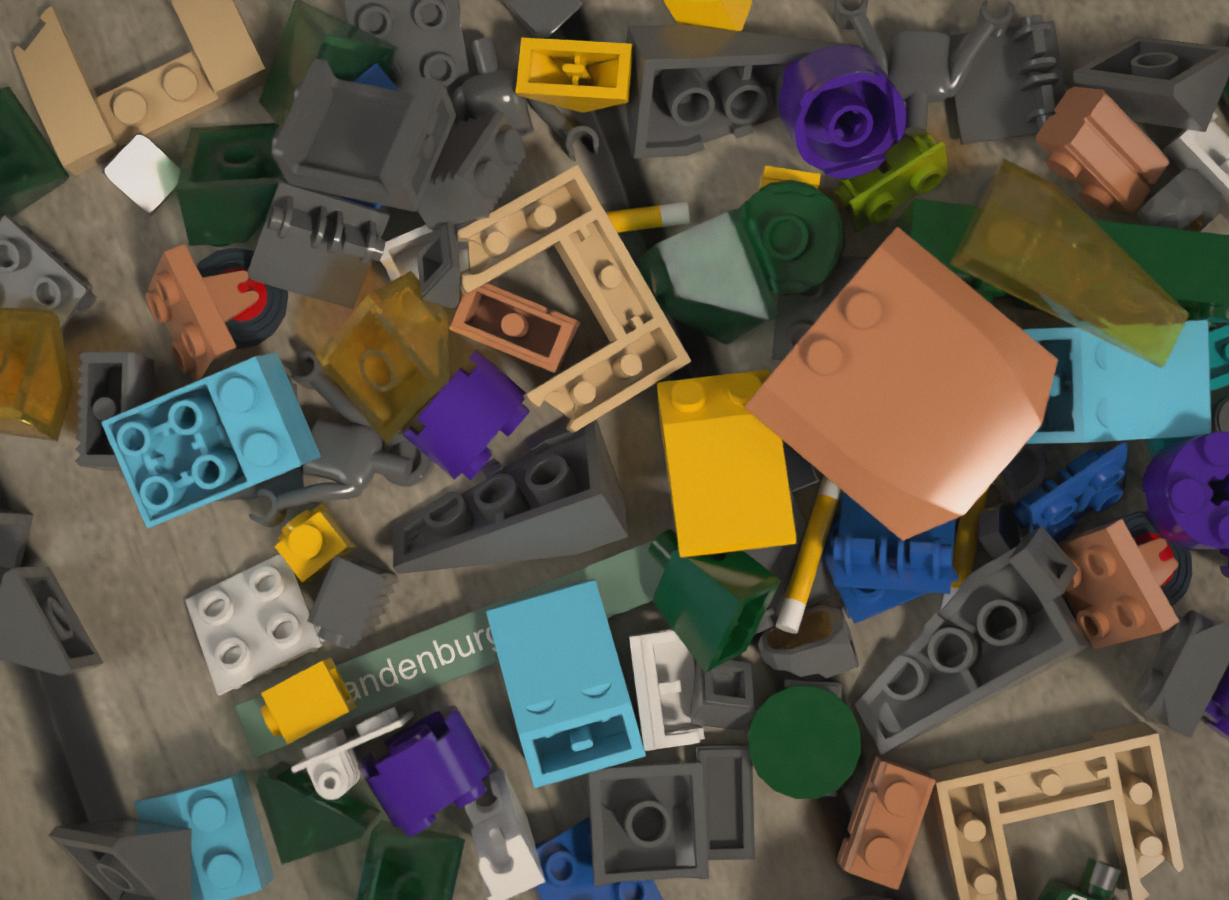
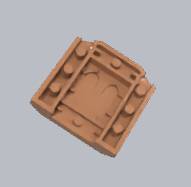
[744,227,1058,541]

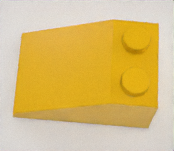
[657,369,796,558]

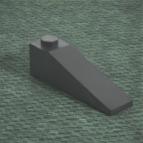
[626,24,854,159]
[393,420,628,574]
[854,547,1090,755]

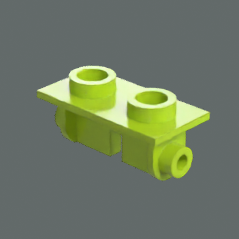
[833,131,949,233]

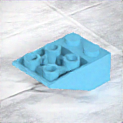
[1022,320,1212,444]
[101,352,321,529]
[486,578,646,788]

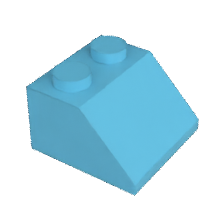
[134,770,274,900]

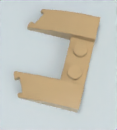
[13,0,273,176]
[456,164,691,433]
[927,722,1184,900]

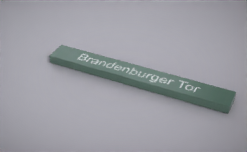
[234,540,664,759]

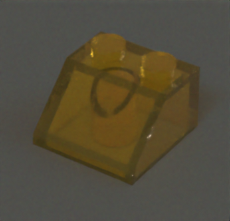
[315,271,450,443]

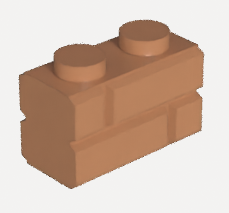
[1035,87,1170,213]
[449,283,581,374]
[836,754,936,890]

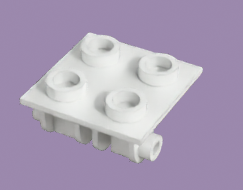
[185,554,325,696]
[291,707,415,800]

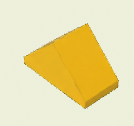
[515,37,634,113]

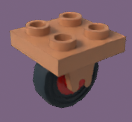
[146,244,288,382]
[1057,512,1192,649]

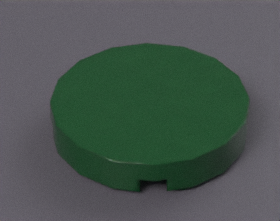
[731,180,846,295]
[747,684,861,799]

